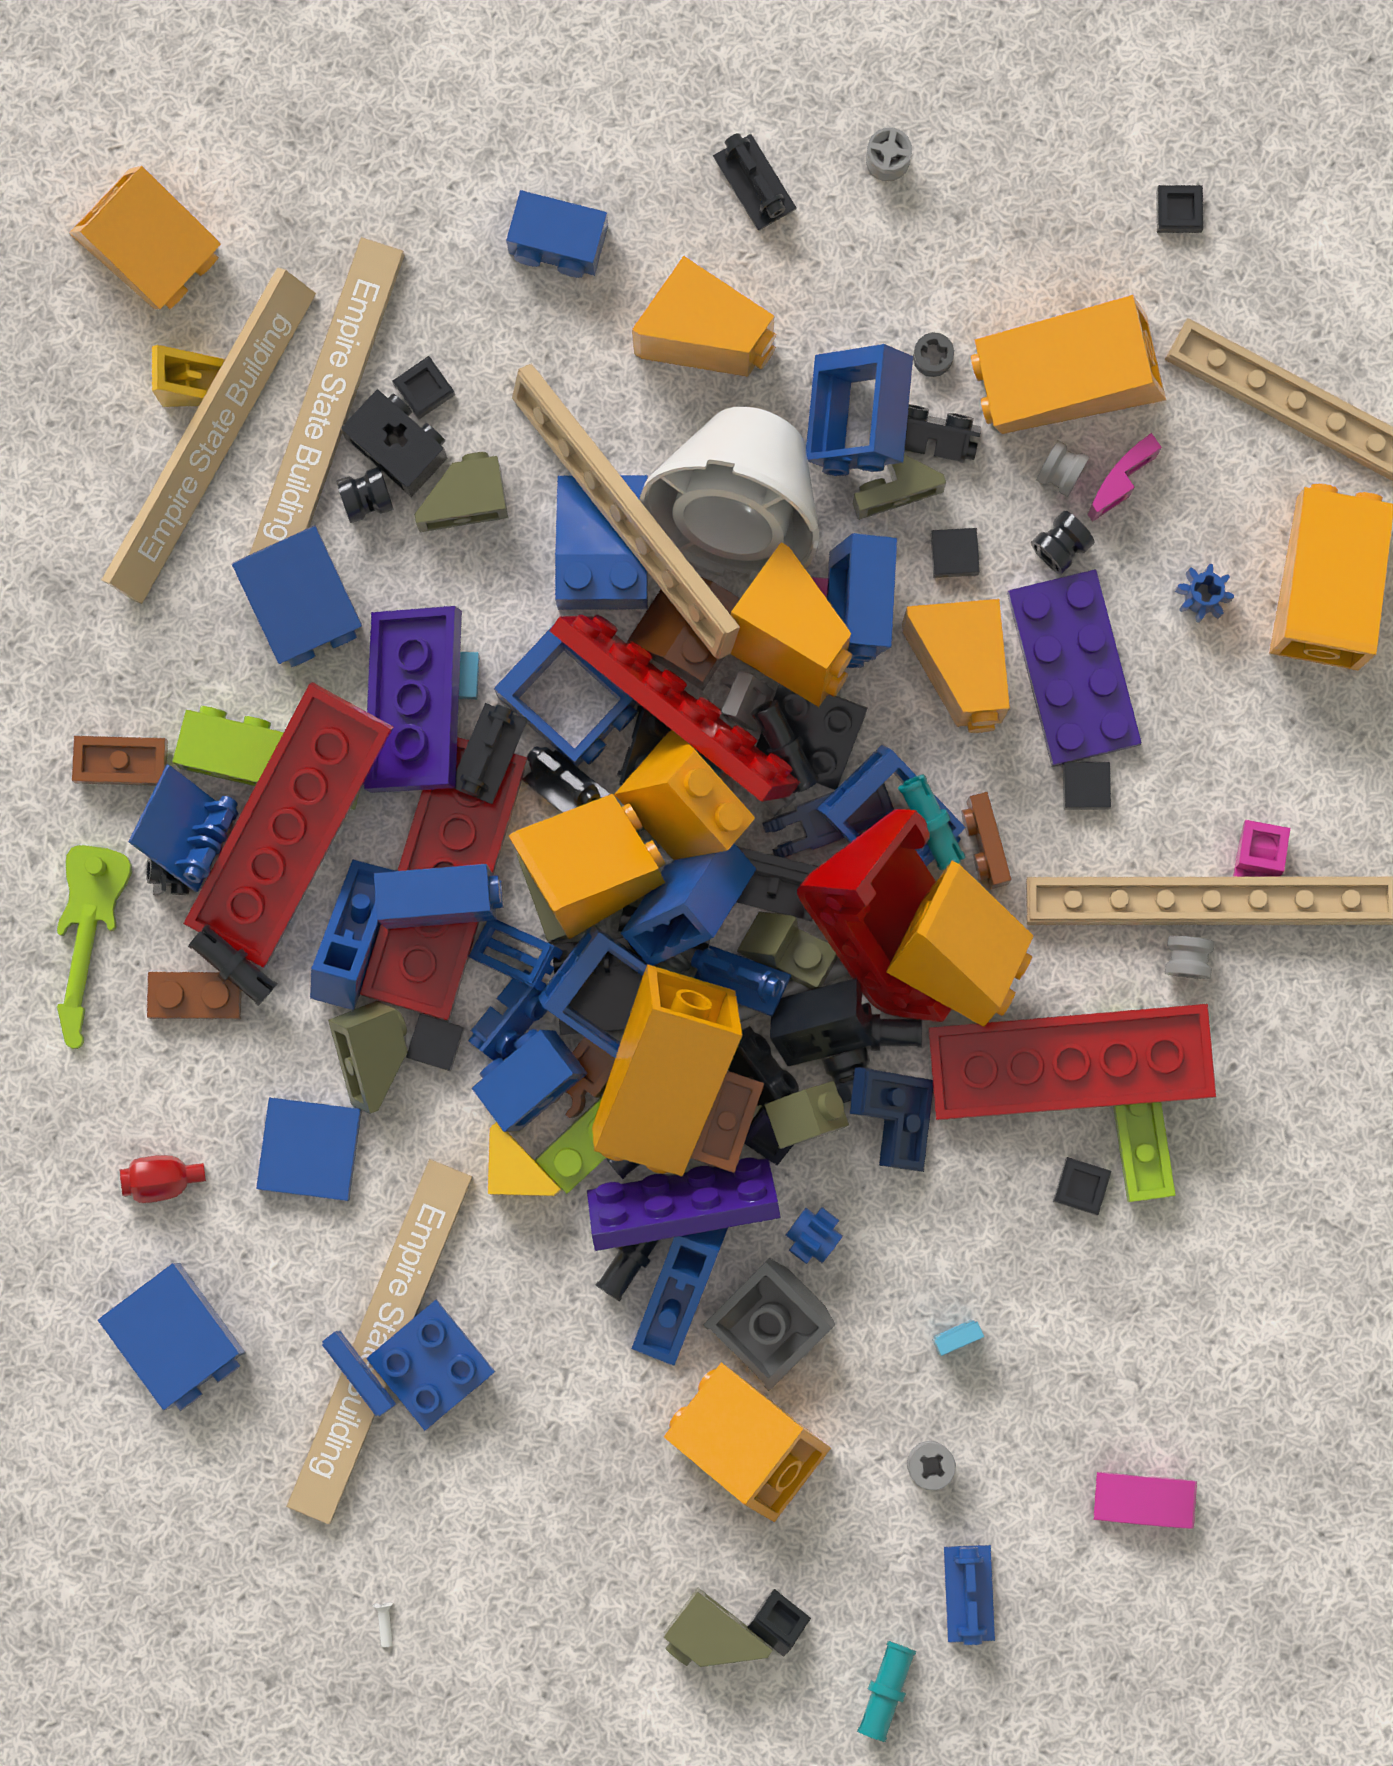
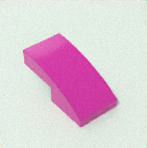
[1087,433,1162,522]
[1233,820,1291,877]
[1093,1472,1197,1529]

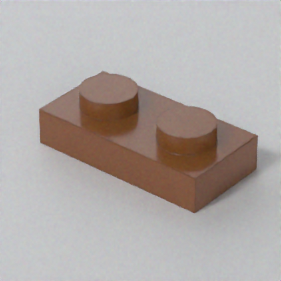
[72,736,168,786]
[961,792,1012,889]
[147,972,242,1019]
[690,1071,764,1173]

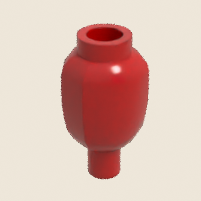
[119,1155,206,1203]

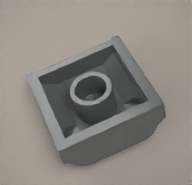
[703,1258,835,1391]

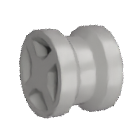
[866,128,912,181]
[1036,440,1090,497]
[1165,936,1215,979]
[907,1441,956,1490]

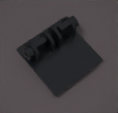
[756,684,868,790]
[553,938,643,1035]

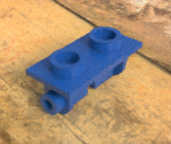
[691,945,791,1017]
[468,969,547,1061]
[944,1545,995,1645]

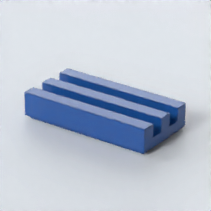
[469,919,563,992]
[322,1330,396,1417]

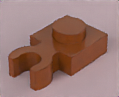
[554,1037,615,1118]

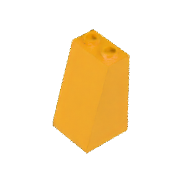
[971,295,1166,434]
[1269,484,1393,671]
[592,964,742,1176]

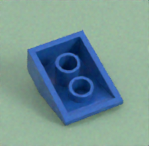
[555,475,648,610]

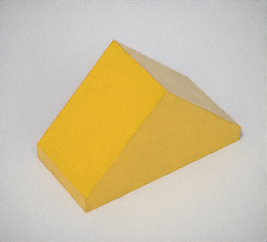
[152,345,225,407]
[488,1122,562,1196]

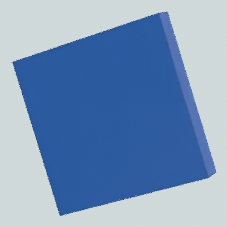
[256,1097,362,1201]

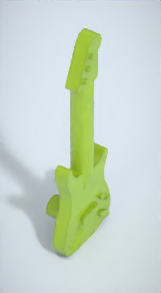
[57,845,132,1049]

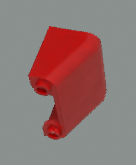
[797,809,952,1022]

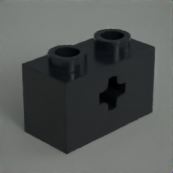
[341,389,448,498]

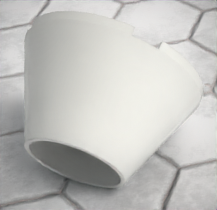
[640,407,819,582]

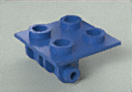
[128,765,239,892]
[366,1299,496,1431]

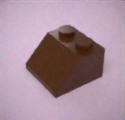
[627,577,741,691]

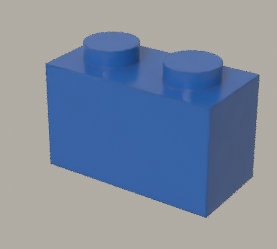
[506,190,609,278]
[472,1029,588,1132]

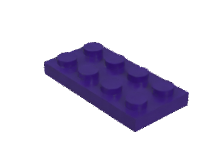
[1007,569,1142,767]
[364,606,462,793]
[587,1157,781,1251]

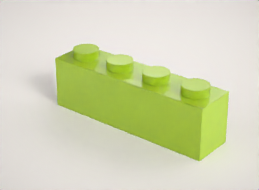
[172,706,360,810]

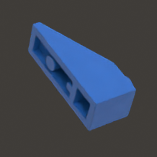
[310,859,395,1010]
[631,1228,728,1366]

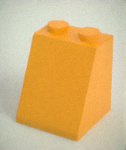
[69,166,221,309]
[632,256,777,377]
[731,542,852,707]
[902,599,1010,733]
[614,730,755,860]
[508,794,666,939]
[886,860,1034,1027]
[664,1362,831,1522]

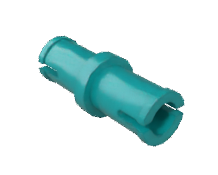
[898,774,965,870]
[857,1641,916,1742]

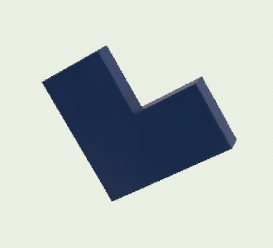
[850,1068,933,1172]

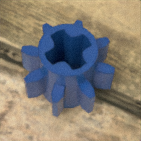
[1175,564,1234,623]
[785,1207,843,1264]

